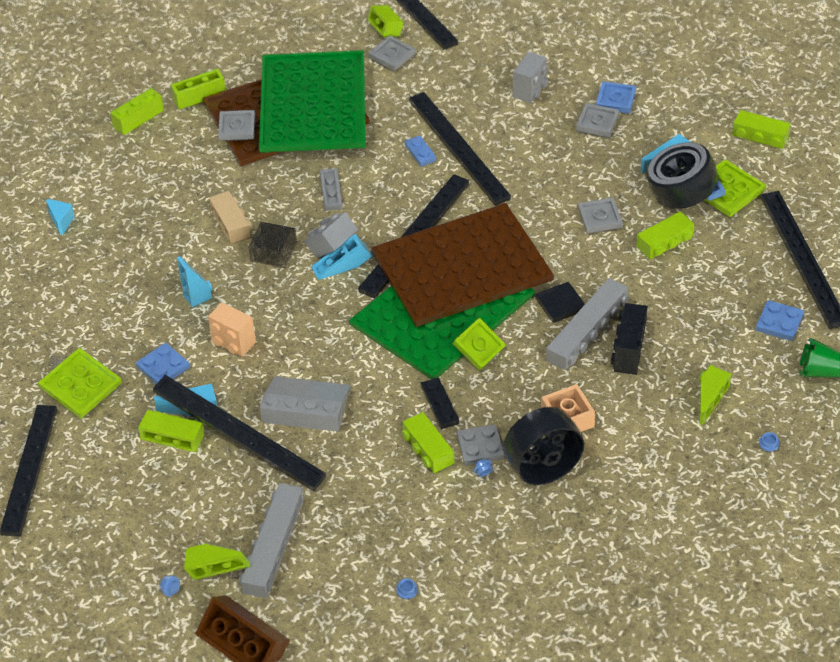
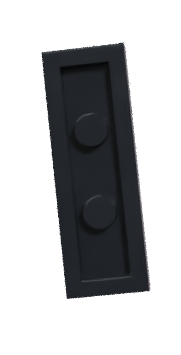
[420,377,459,429]

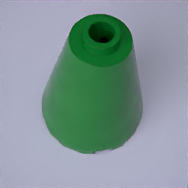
[799,338,840,378]

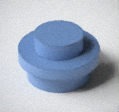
[759,432,780,452]
[473,459,493,477]
[160,576,180,597]
[396,578,418,599]

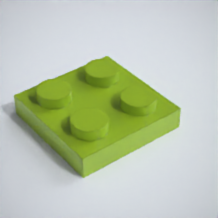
[452,318,506,371]

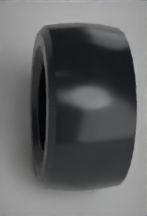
[646,142,719,209]
[503,407,585,485]

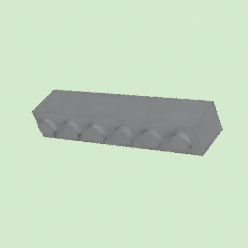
[546,278,629,370]
[239,483,304,599]

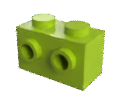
[367,5,404,37]

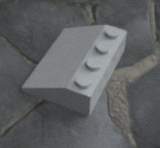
[260,376,351,432]

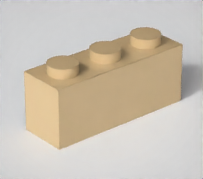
[209,191,252,244]

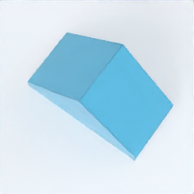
[46,199,75,235]

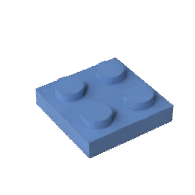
[596,81,636,114]
[756,300,804,341]
[136,342,190,384]

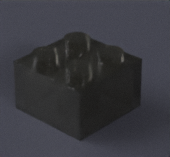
[248,222,297,268]

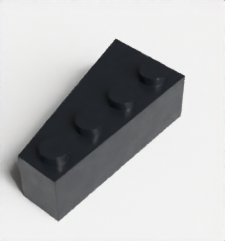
[611,303,648,375]

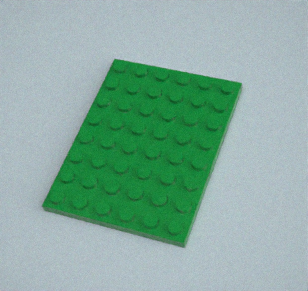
[259,50,366,153]
[349,286,535,379]

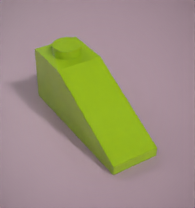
[699,365,731,425]
[184,544,251,580]

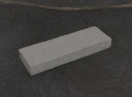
[319,168,343,211]

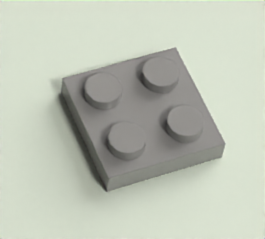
[368,36,416,71]
[576,103,619,138]
[218,110,255,140]
[578,198,623,233]
[457,424,504,466]

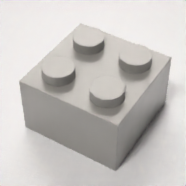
[513,52,548,103]
[304,212,358,258]

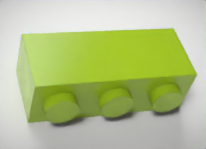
[170,68,226,110]
[110,88,164,135]
[732,110,791,149]
[636,211,694,259]
[138,410,205,453]
[401,412,454,474]

